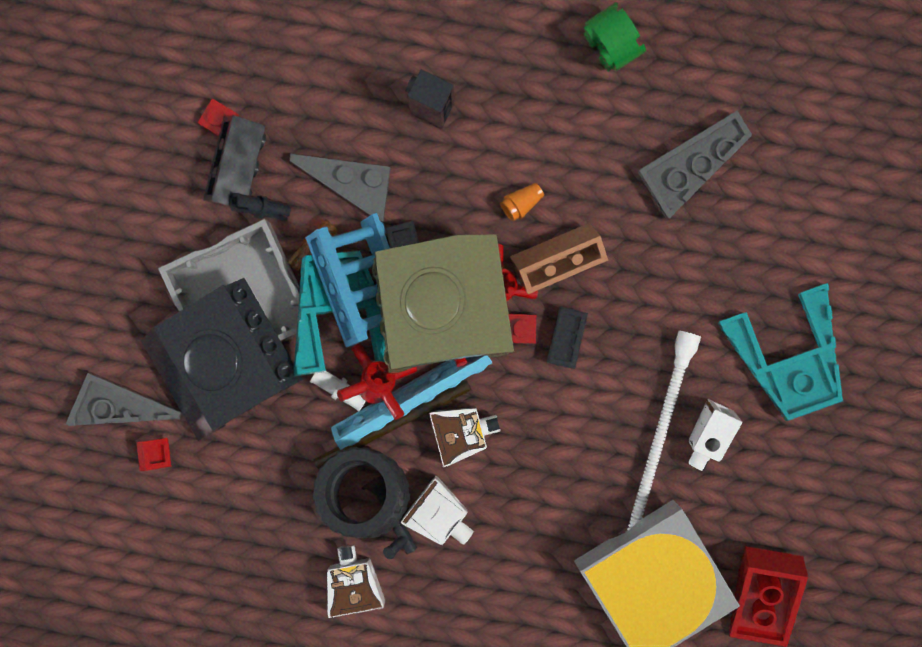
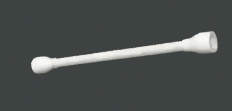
[627,331,701,530]

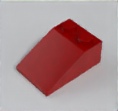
[729,546,808,647]

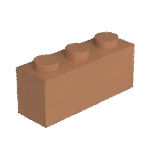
[510,223,608,294]

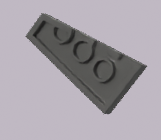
[638,111,752,220]

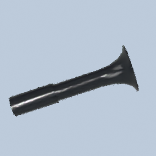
[362,476,417,559]

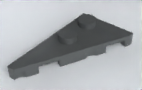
[290,154,391,223]
[66,373,182,426]

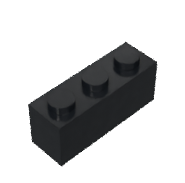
[405,69,454,129]
[203,115,266,208]

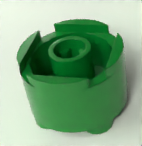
[583,2,646,72]

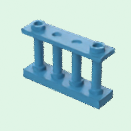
[305,213,390,347]

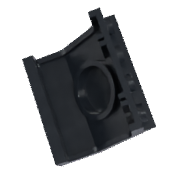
[141,278,303,441]

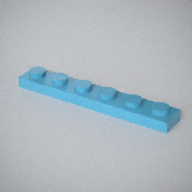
[331,355,492,450]

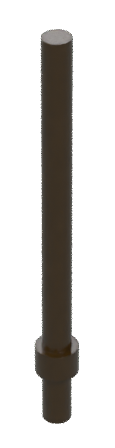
[313,380,472,469]

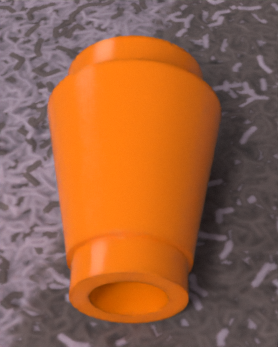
[500,182,544,221]

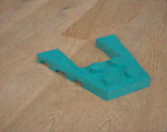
[293,251,385,376]
[718,283,843,421]

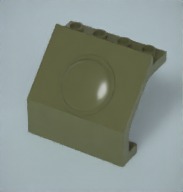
[372,234,514,373]

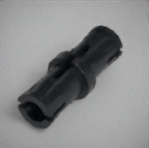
[230,192,291,221]

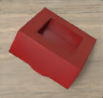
[197,98,239,136]
[509,314,537,344]
[136,438,171,471]

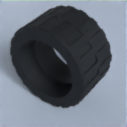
[313,447,410,538]

